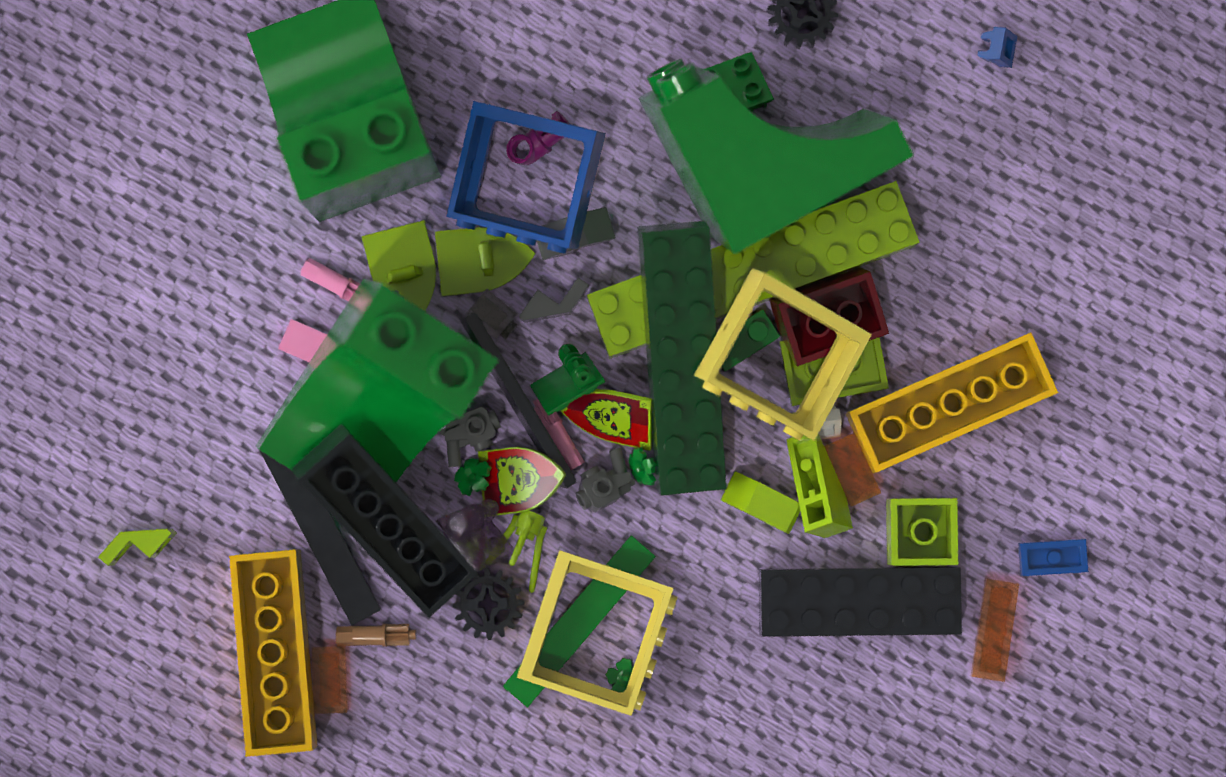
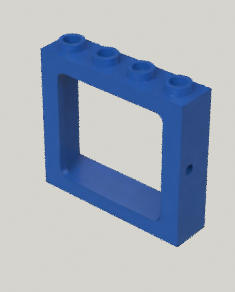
[446,101,606,254]

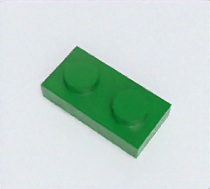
[721,309,780,372]

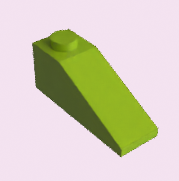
[786,433,853,538]

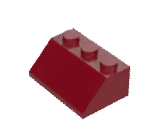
[769,267,889,366]

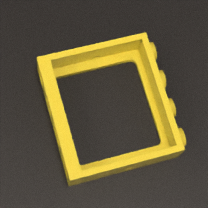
[694,268,872,441]
[517,550,678,716]

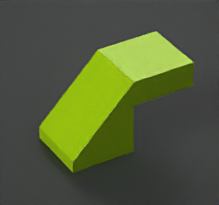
[721,471,801,534]
[98,529,177,566]

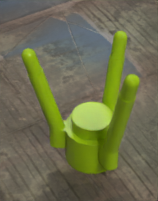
[484,511,548,593]

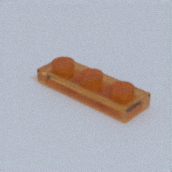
[970,578,1019,682]

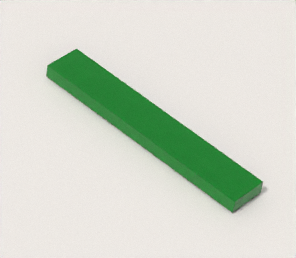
[503,535,656,708]

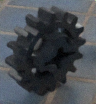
[767,0,838,50]
[452,568,525,640]

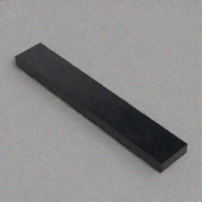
[459,312,577,488]
[260,451,382,626]

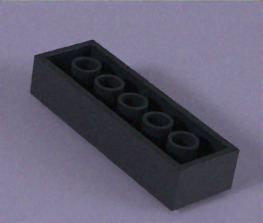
[291,424,478,618]
[758,567,962,637]

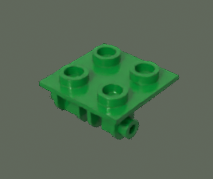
[704,51,774,111]
[530,344,605,416]

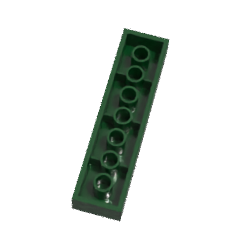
[637,221,727,496]

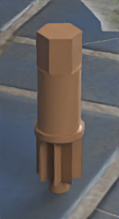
[336,624,417,647]

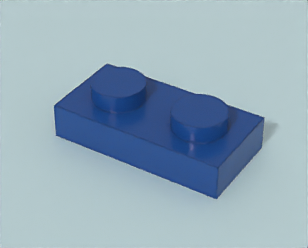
[1018,539,1089,576]

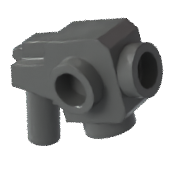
[440,407,501,467]
[575,448,635,513]

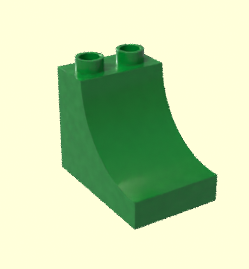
[247,0,441,222]
[638,59,914,254]
[256,279,499,482]

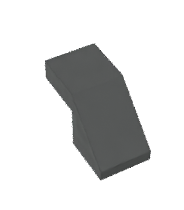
[537,207,616,260]
[519,278,589,323]

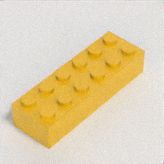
[845,332,1058,474]
[229,549,317,757]

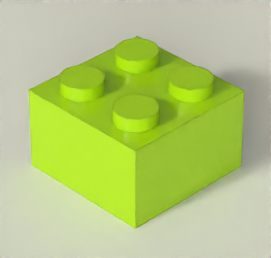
[886,498,958,566]

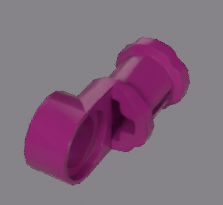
[506,111,570,165]

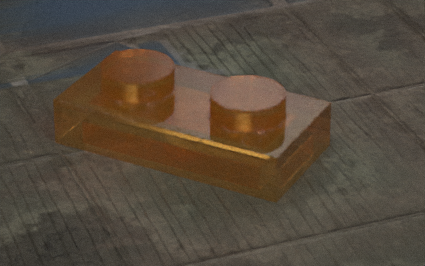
[824,433,881,507]
[312,646,348,714]

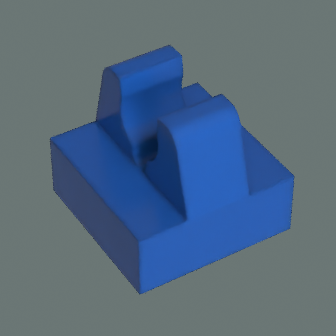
[977,27,1018,68]

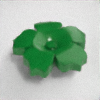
[628,447,657,486]
[454,457,492,496]
[605,658,645,693]

